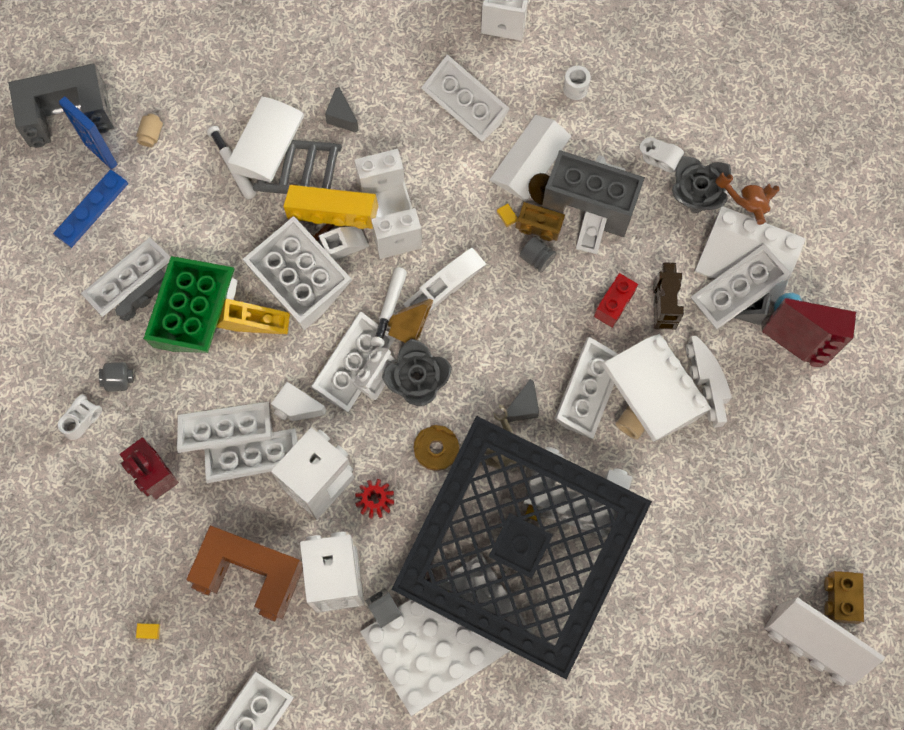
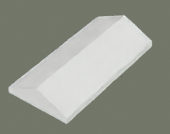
[421,54,510,142]
[490,115,571,202]
[81,237,171,317]
[691,244,792,329]
[311,312,395,412]
[554,337,618,439]
[177,402,272,453]
[204,428,298,483]
[214,671,294,730]

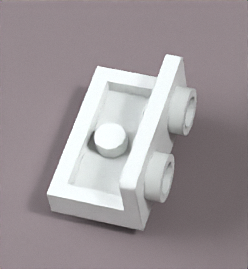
[353,347,397,400]

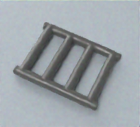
[253,140,342,194]

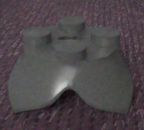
[672,156,731,213]
[382,339,452,406]

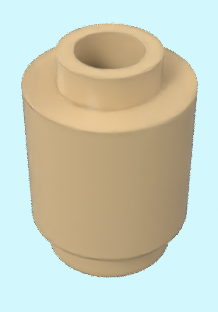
[136,114,163,148]

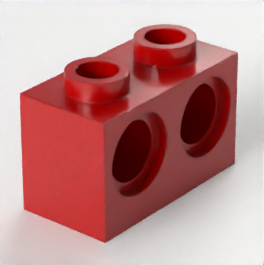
[594,273,639,328]

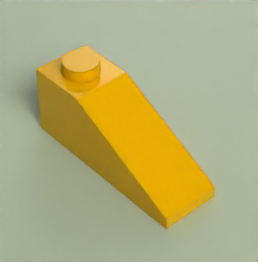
[216,299,290,335]

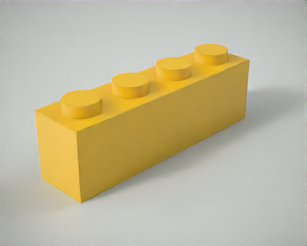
[283,185,379,229]

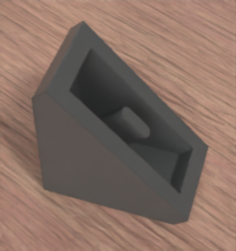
[325,87,359,132]
[734,293,772,325]
[507,379,539,422]
[365,588,402,628]

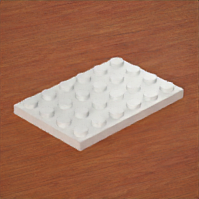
[360,554,532,716]

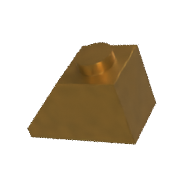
[388,299,434,343]

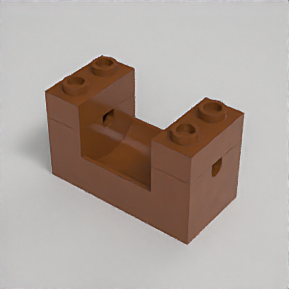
[186,525,303,622]

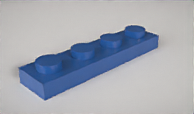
[53,169,128,248]

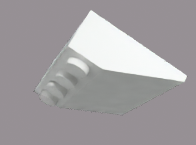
[695,206,806,303]
[243,216,352,330]
[602,334,711,442]
[764,597,885,686]

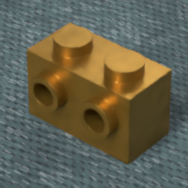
[824,571,864,624]

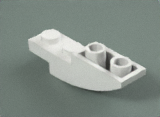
[404,248,487,312]
[685,336,732,428]

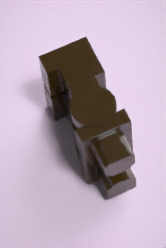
[653,262,684,330]

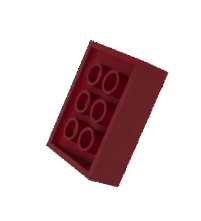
[762,298,857,367]

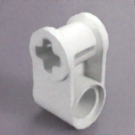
[640,137,684,173]
[58,394,102,440]

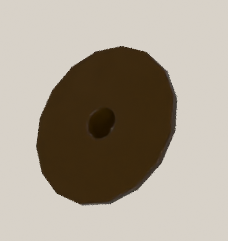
[528,173,550,205]

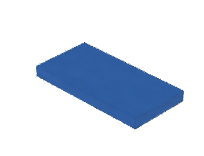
[59,96,118,169]

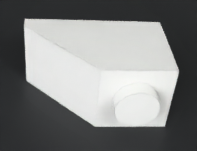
[271,382,327,421]

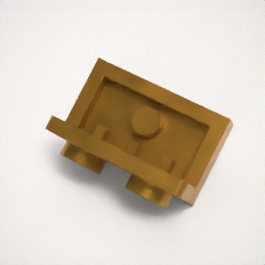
[515,202,565,241]

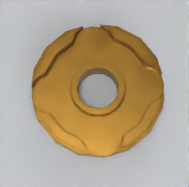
[413,425,459,471]

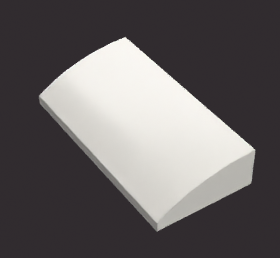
[227,96,304,182]

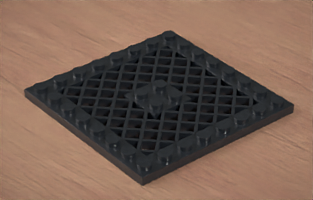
[391,416,652,680]

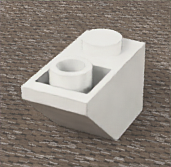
[319,227,369,260]

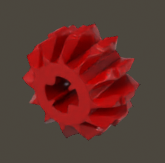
[355,479,395,519]

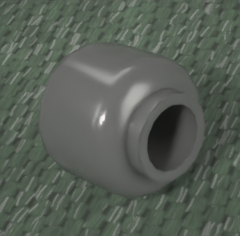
[99,362,134,392]

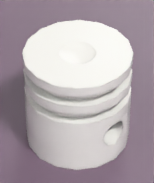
[563,66,591,100]

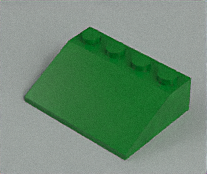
[143,256,235,353]

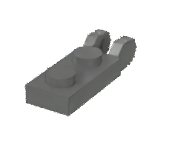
[115,269,165,322]

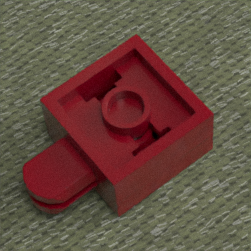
[119,437,179,499]

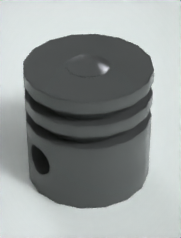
[520,236,557,273]

